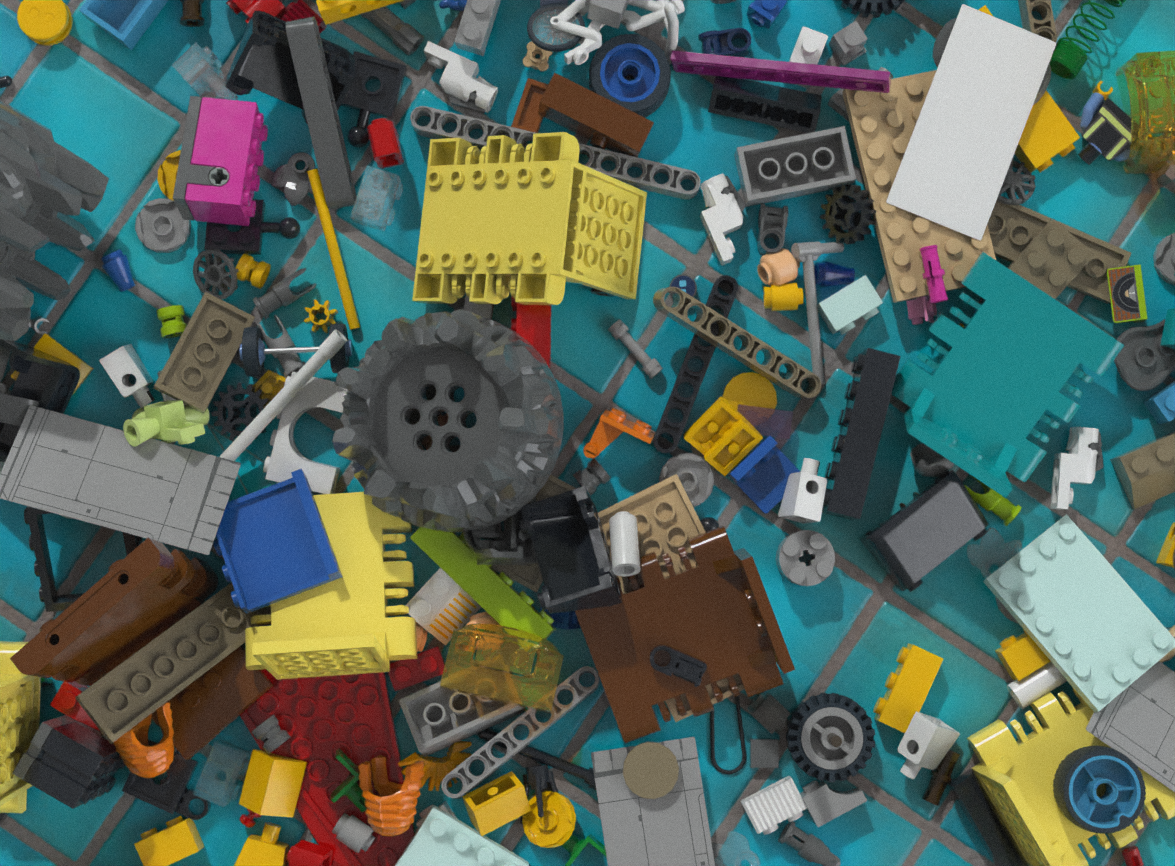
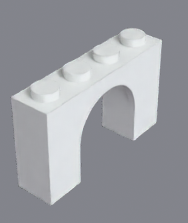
[263,371,347,494]

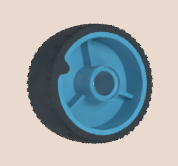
[1053,746,1146,834]

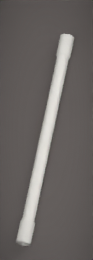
[220,330,347,461]

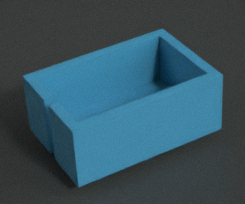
[79,0,168,50]

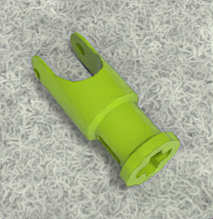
[964,475,1022,526]

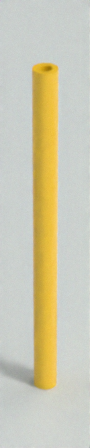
[307,169,360,330]

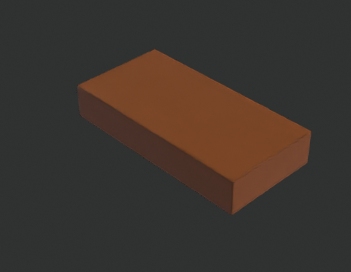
[511,78,548,133]

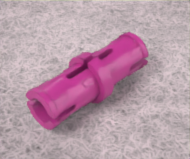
[919,245,948,304]

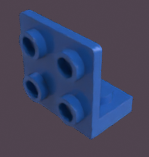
[728,436,800,514]

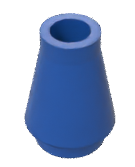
[101,250,136,292]

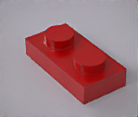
[388,646,448,692]

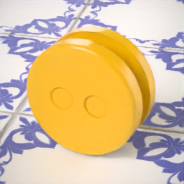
[17,0,73,46]

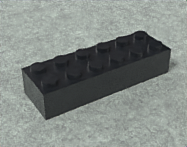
[822,348,901,520]

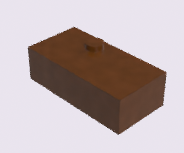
[538,73,654,157]

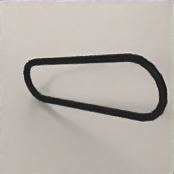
[710,695,746,775]

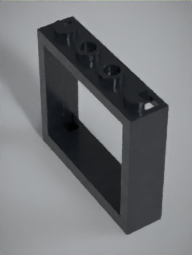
[24,506,143,612]

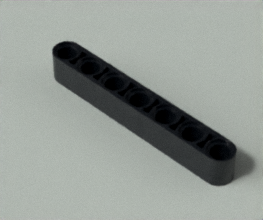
[652,275,738,455]

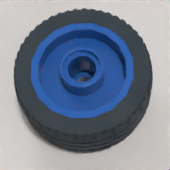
[589,34,671,118]

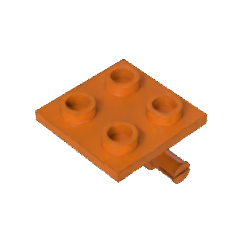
[583,408,655,459]

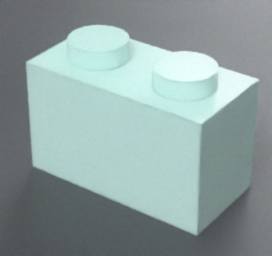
[817,275,883,335]

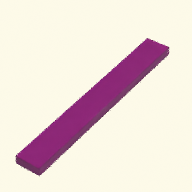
[670,51,891,93]

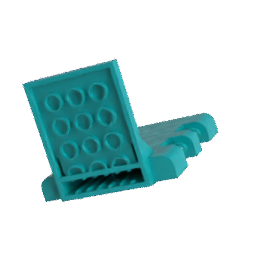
[891,251,1125,498]

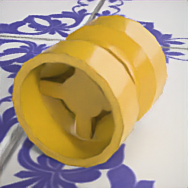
[235,253,271,289]

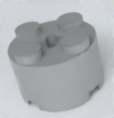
[776,530,835,586]

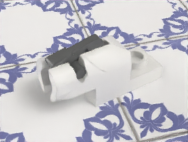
[424,41,498,113]
[700,174,746,266]
[1050,427,1103,510]

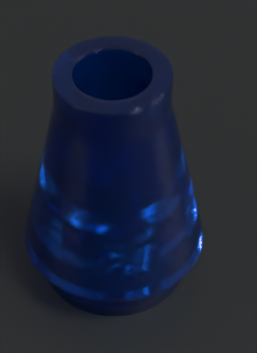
[814,260,855,287]

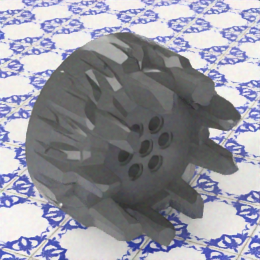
[0,100,109,341]
[332,309,564,532]

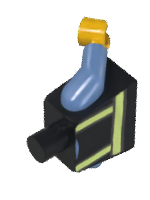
[1078,81,1162,165]

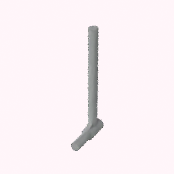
[791,241,844,384]

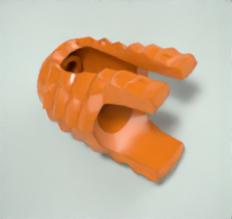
[113,702,174,778]
[358,755,425,836]

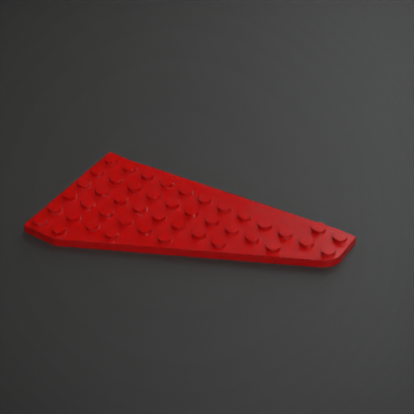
[240,669,415,866]

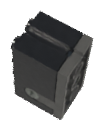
[12,715,125,809]

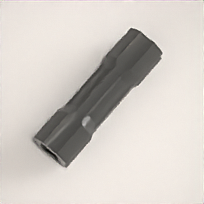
[360,6,424,56]

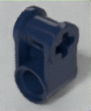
[698,28,752,57]

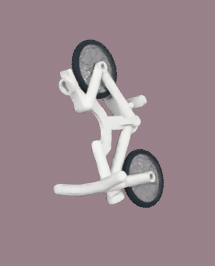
[527,0,685,65]

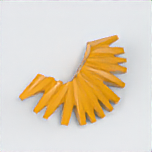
[398,741,472,791]

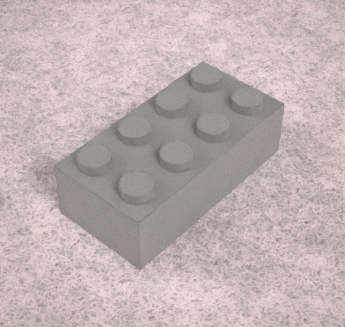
[734,126,856,207]

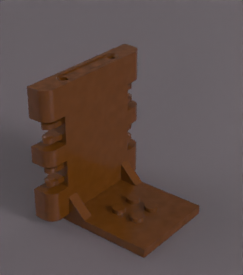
[575,526,795,743]
[10,537,273,760]

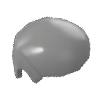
[910,443,954,477]

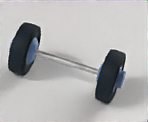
[239,324,352,377]

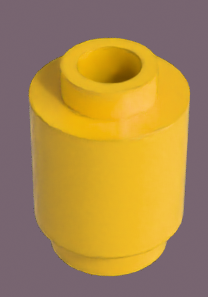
[763,283,803,311]

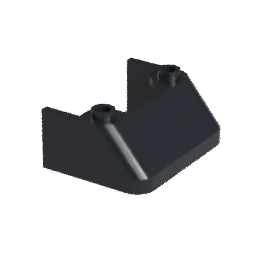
[0,339,80,462]

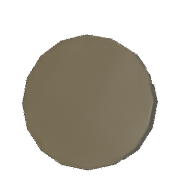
[623,741,679,799]

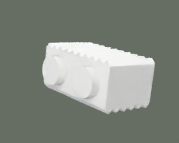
[740,776,807,835]

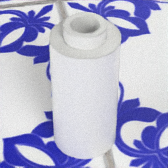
[609,511,641,577]
[1007,662,1067,709]

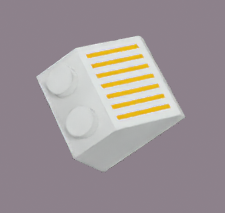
[405,568,481,645]

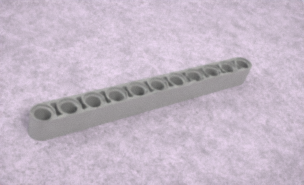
[410,106,701,200]

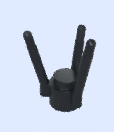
[520,765,559,824]

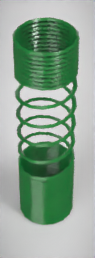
[1050,0,1126,80]

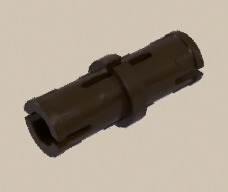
[922,750,960,806]

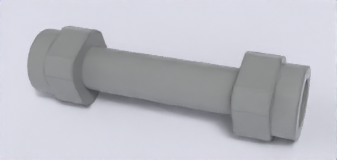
[608,319,663,379]

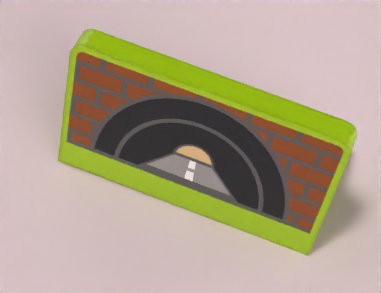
[1107,264,1148,323]

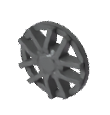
[997,158,1036,205]
[193,249,239,300]

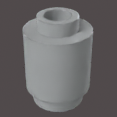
[332,813,375,853]

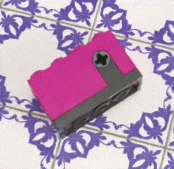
[173,96,268,226]

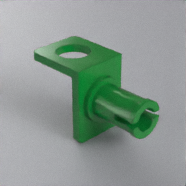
[331,748,367,812]
[561,834,607,866]

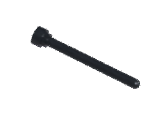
[478,729,597,791]

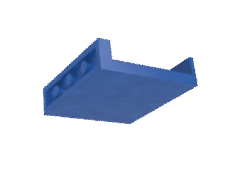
[213,468,342,614]

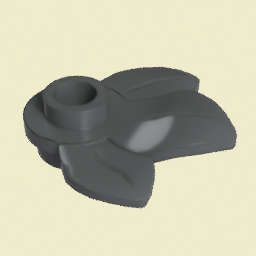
[272,152,320,206]

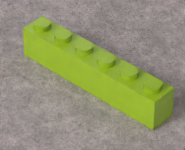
[410,527,556,654]

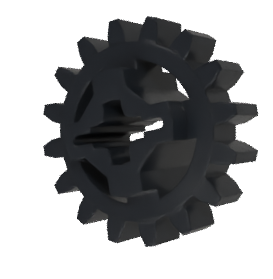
[820,184,876,244]
[211,383,272,441]

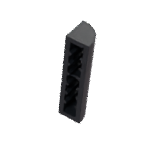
[708,76,822,133]
[948,769,1029,866]

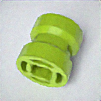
[156,305,187,338]

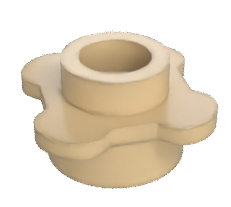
[523,41,553,72]

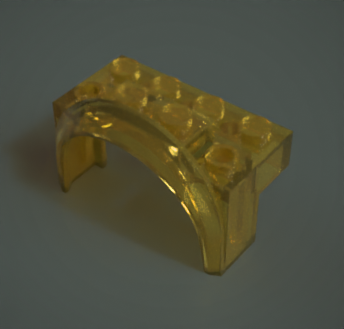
[1116,51,1175,174]
[440,624,564,713]

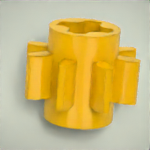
[304,299,338,334]

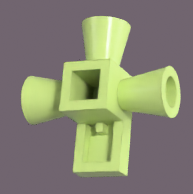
[123,400,209,447]

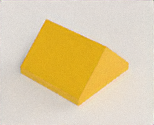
[239,749,307,818]

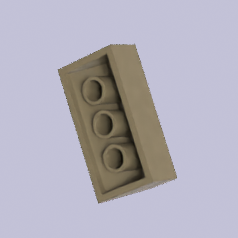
[1110,431,1175,509]

